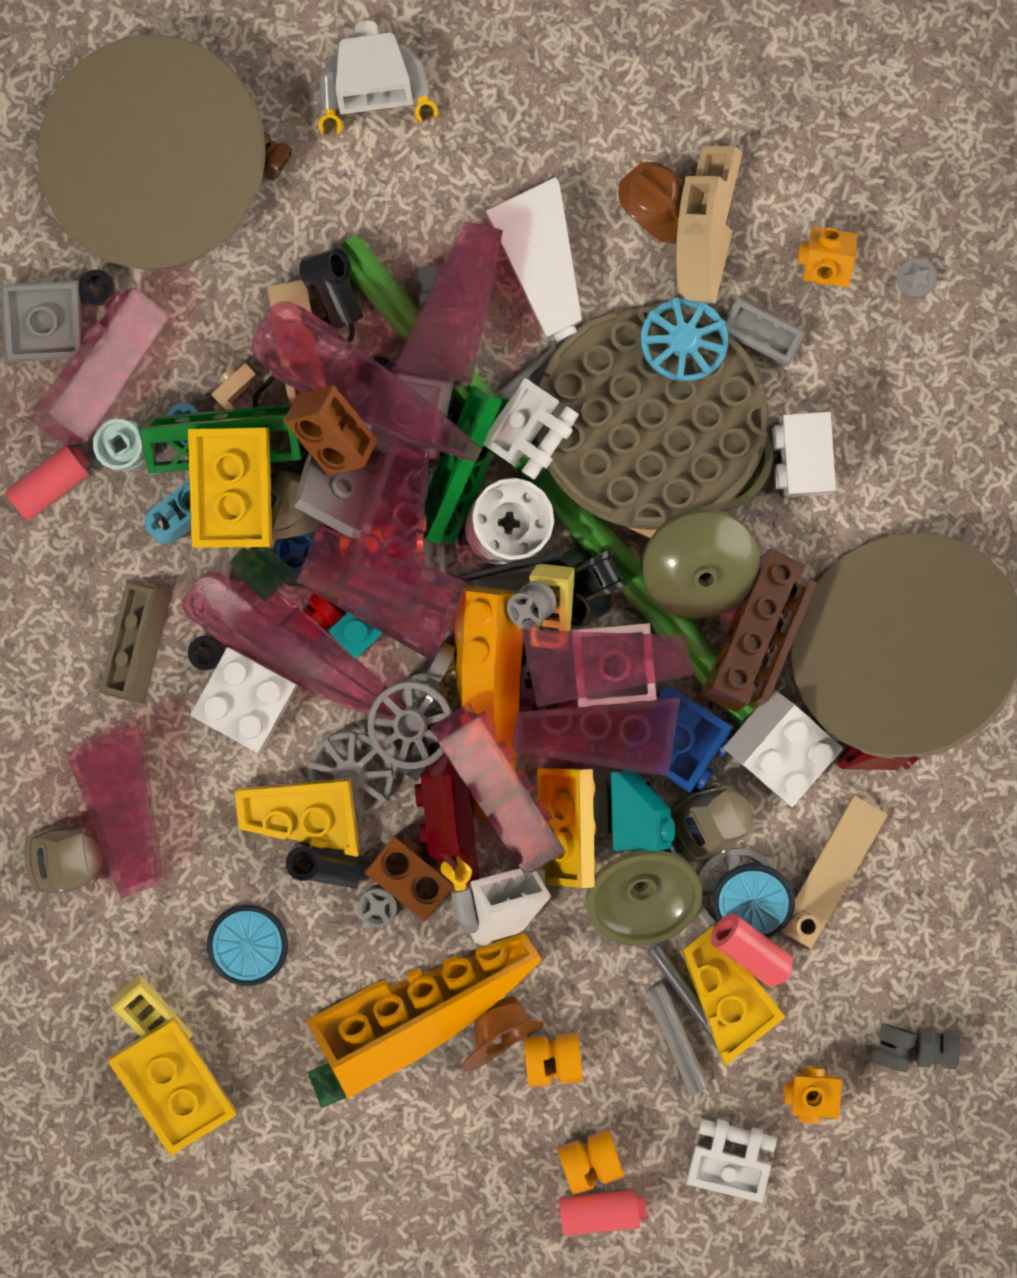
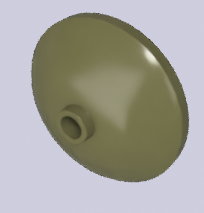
[642,509,760,619]
[586,850,702,946]

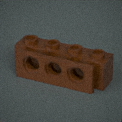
[701,548,817,712]

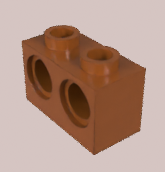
[284,385,378,476]
[365,834,454,922]

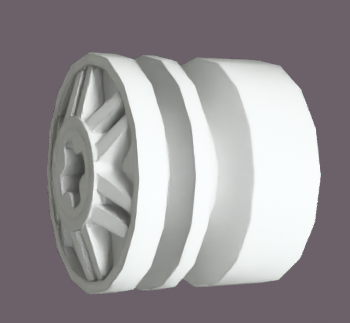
[465,478,554,566]

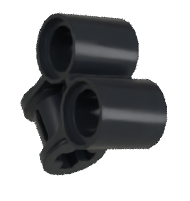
[546,548,629,627]

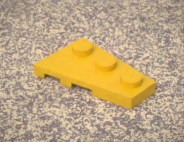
[234,778,360,857]
[681,926,785,1066]

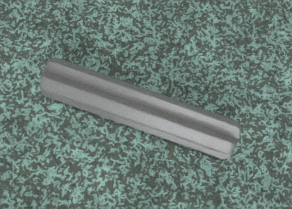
[646,983,708,1094]

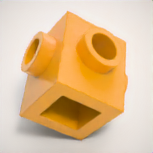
[797,226,858,288]
[783,1066,842,1124]

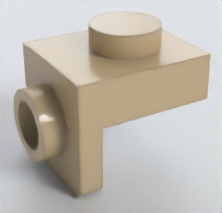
[211,363,259,411]

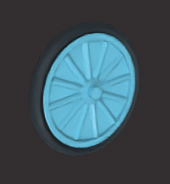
[713,863,795,938]
[207,904,288,986]

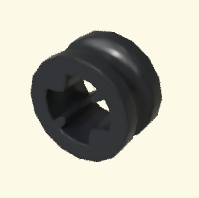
[79,269,116,306]
[188,636,224,670]

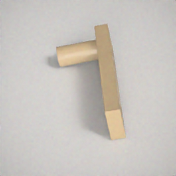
[781,795,888,949]

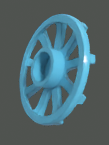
[641,297,728,381]

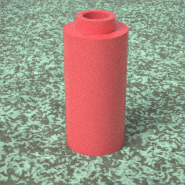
[5,444,92,522]
[711,913,793,987]
[559,1189,647,1236]

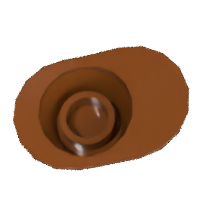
[618,161,685,244]
[461,996,544,1071]

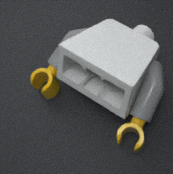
[318,20,438,135]
[441,837,551,946]

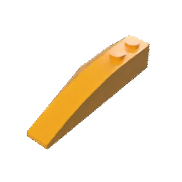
[453,584,523,824]
[306,933,542,1098]

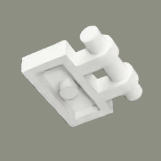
[483,378,579,480]
[686,1118,777,1203]

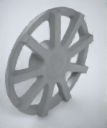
[367,681,454,769]
[307,732,394,818]

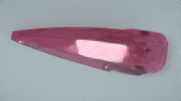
[252,301,482,462]
[181,571,406,720]

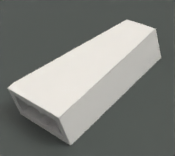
[486,177,582,343]

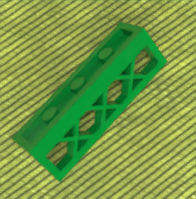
[411,385,510,545]
[140,404,303,474]

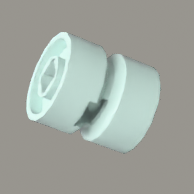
[93,419,155,470]

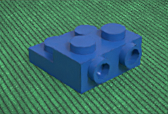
[625,685,733,793]

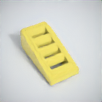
[529,564,574,651]
[111,974,193,1038]

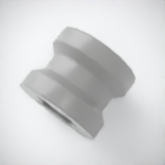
[507,581,556,630]
[358,887,398,927]

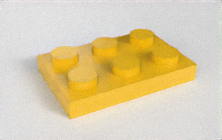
[188,427,273,548]
[537,768,597,888]
[108,1016,237,1156]

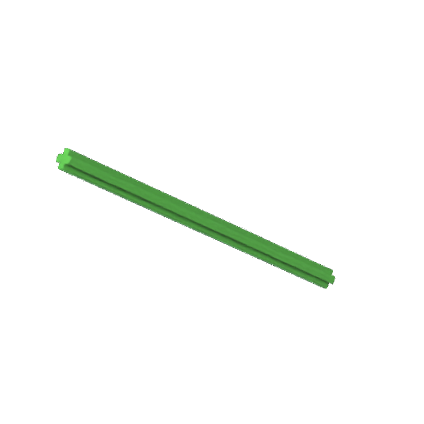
[339,235,755,725]

